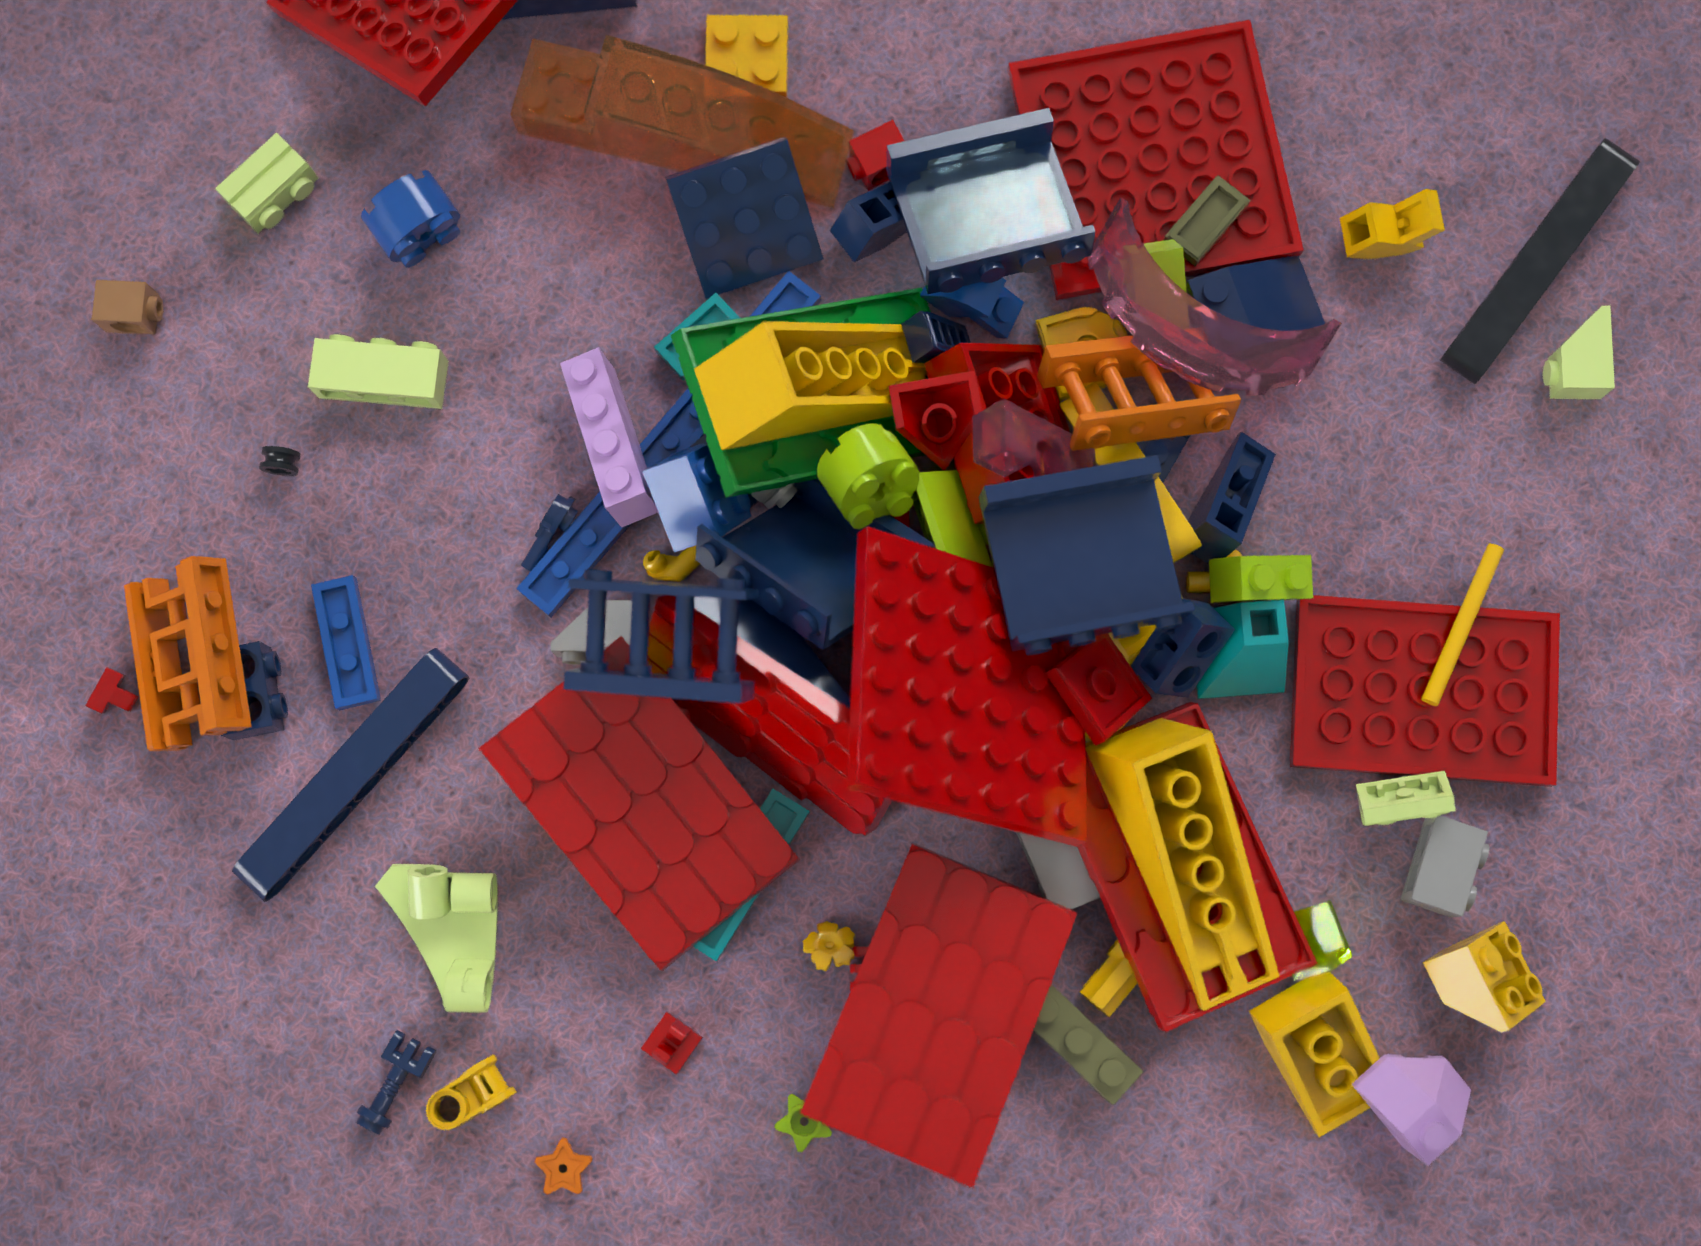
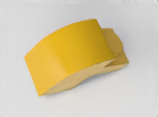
[1340,189,1445,259]

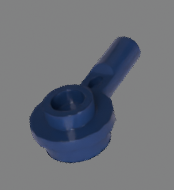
[521,494,578,572]

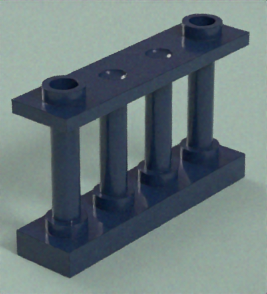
[564,570,759,703]

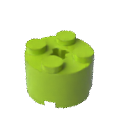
[817,423,920,529]

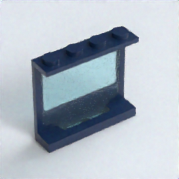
[886,108,1095,295]

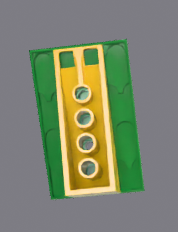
[670,287,931,498]

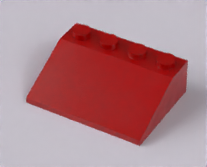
[924,343,1082,524]

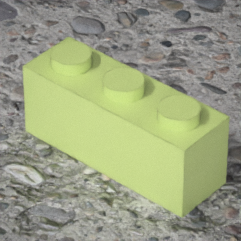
[308,334,448,409]

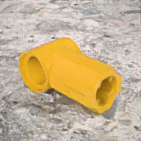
[1079,940,1137,1017]

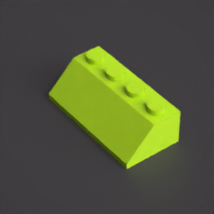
[911,470,993,567]

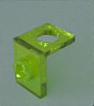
[1292,900,1353,981]

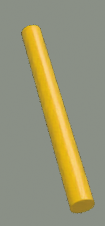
[1421,543,1504,706]

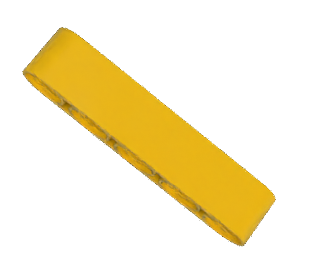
[1059,382,1202,563]

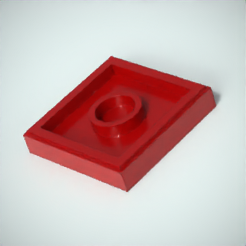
[1046,633,1153,746]

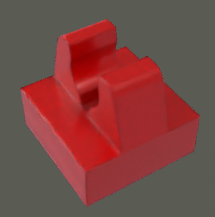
[85,667,139,714]
[640,1012,703,1075]

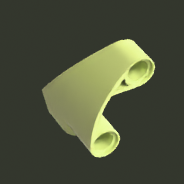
[375,864,498,1013]

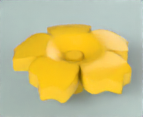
[803,921,855,972]

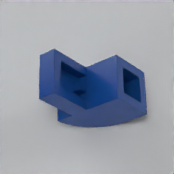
[920,259,1024,339]

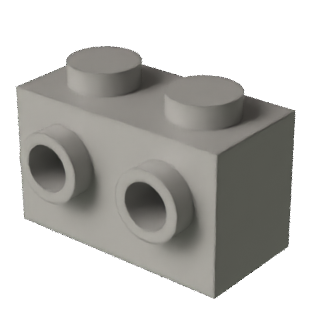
[1400,815,1489,918]

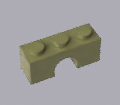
[1033,984,1144,1105]

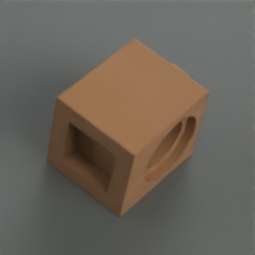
[91,280,164,335]

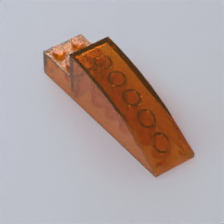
[510,35,854,208]

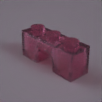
[973,399,1096,477]

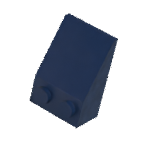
[1186,256,1328,372]

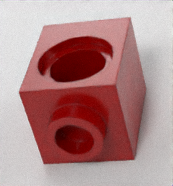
[845,119,905,191]

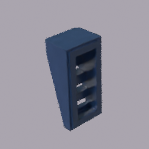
[902,311,971,363]

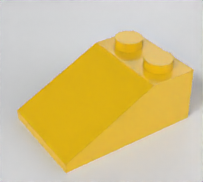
[1249,967,1379,1138]

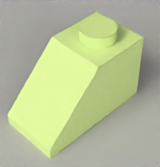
[1543,306,1615,399]

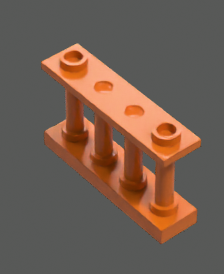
[1037,327,1241,451]

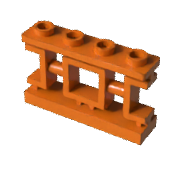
[124,556,252,751]

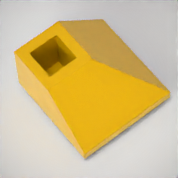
[1423,921,1546,1032]

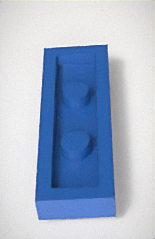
[311,575,381,711]

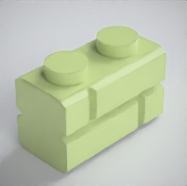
[215,133,318,233]

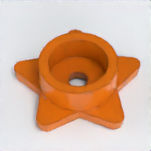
[535,1137,593,1195]

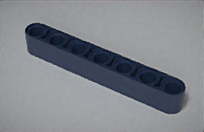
[232,648,469,902]

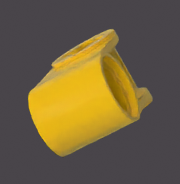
[426,1054,517,1130]

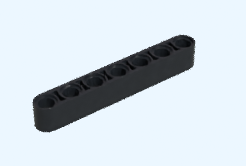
[1440,138,1640,385]

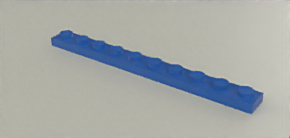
[516,271,821,618]

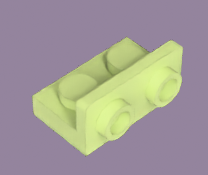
[1356,771,1456,826]

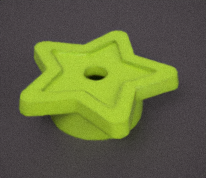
[774,1094,832,1152]

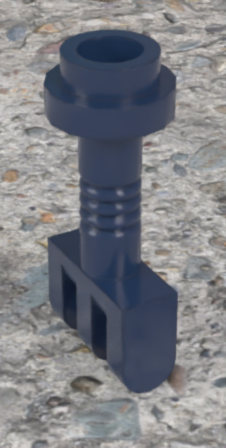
[356,1030,436,1135]

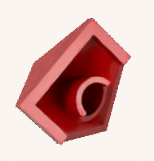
[888,370,983,471]

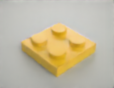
[705,15,788,98]

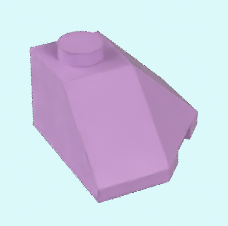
[1352,1054,1471,1166]

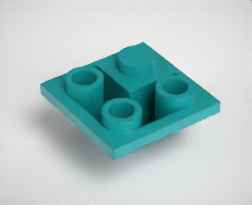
[1196,600,1289,699]

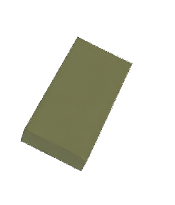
[1163,175,1250,267]

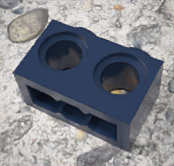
[1131,598,1235,698]
[221,641,288,740]

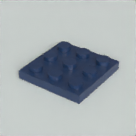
[665,137,824,299]

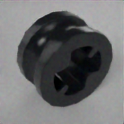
[259,446,301,476]

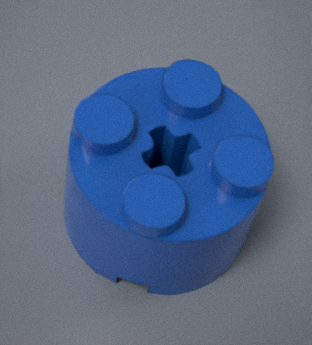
[361,170,461,268]

